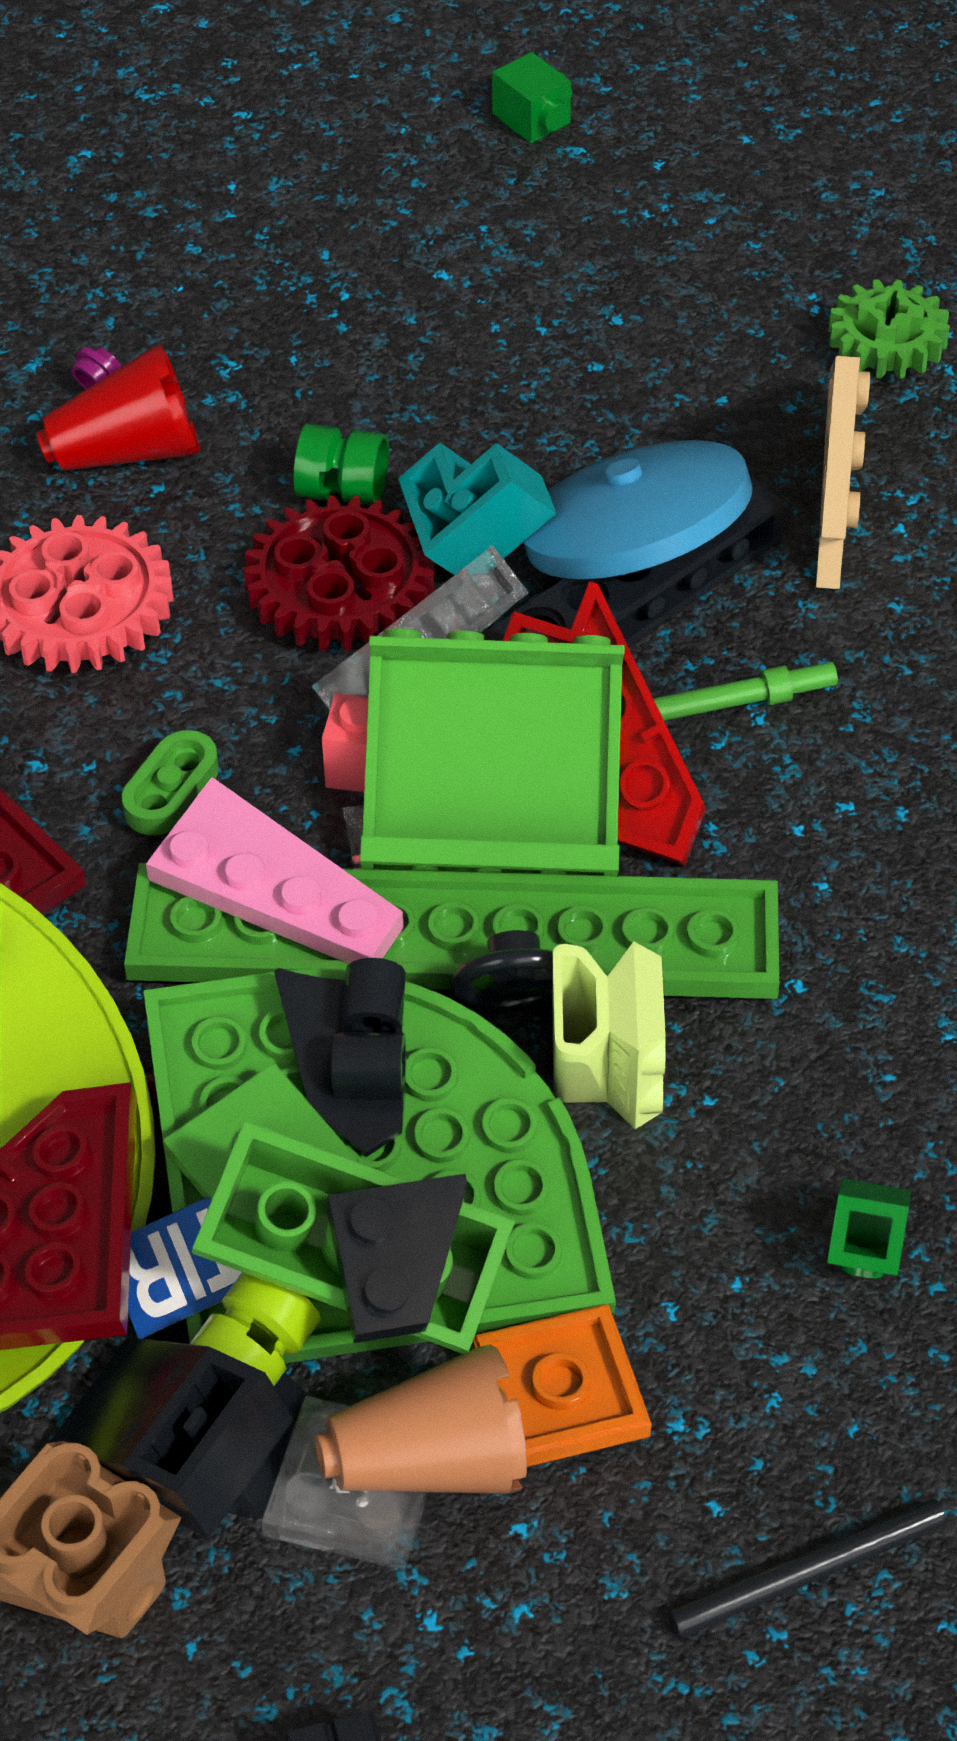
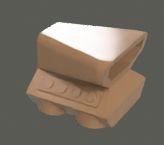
[0,1441,182,1639]

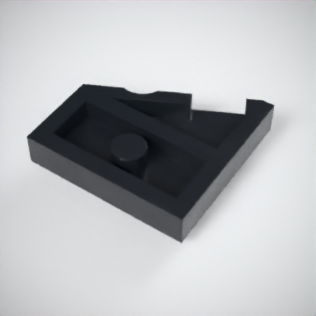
[326,1174,468,1343]

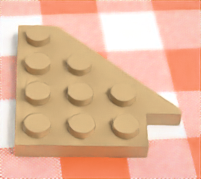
[816,356,870,589]

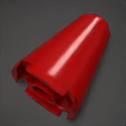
[36,344,201,471]

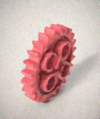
[0,515,174,673]

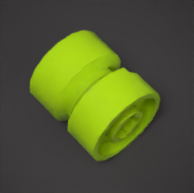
[190,1272,321,1386]

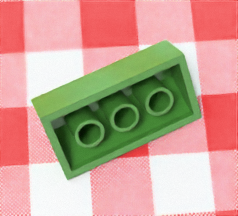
[192,1121,515,1354]

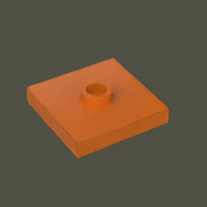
[472,1304,652,1467]

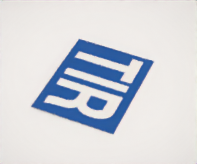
[128,1197,242,1339]

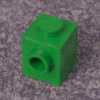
[492,52,572,143]
[827,1178,911,1278]

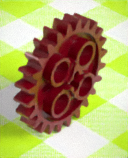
[243,495,435,652]

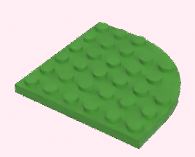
[143,969,616,1364]

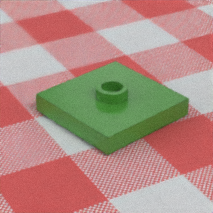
[163,1062,359,1200]

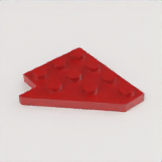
[503,581,706,866]

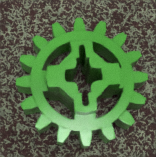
[828,279,950,379]

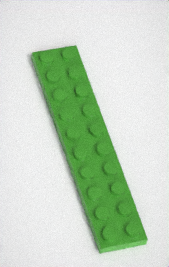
[124,863,780,999]

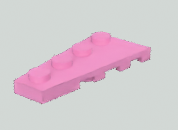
[146,777,404,964]

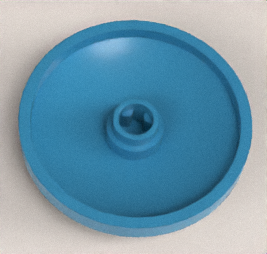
[523,440,753,579]

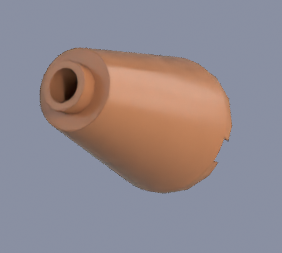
[314,1345,527,1494]

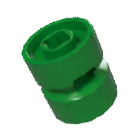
[294,424,389,507]

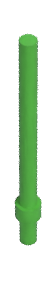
[653,662,838,721]

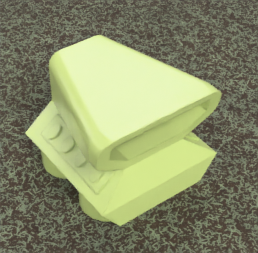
[553,941,665,1129]

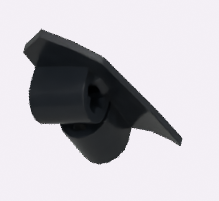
[274,958,406,1158]

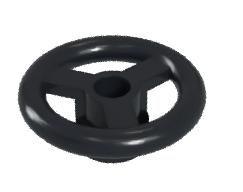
[450,930,553,1012]

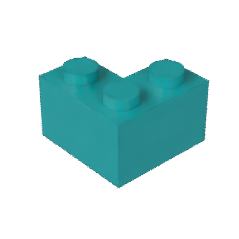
[398,442,557,586]

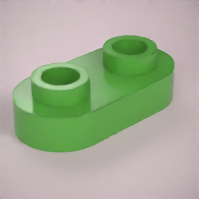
[122,730,219,835]

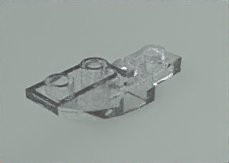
[312,545,529,710]

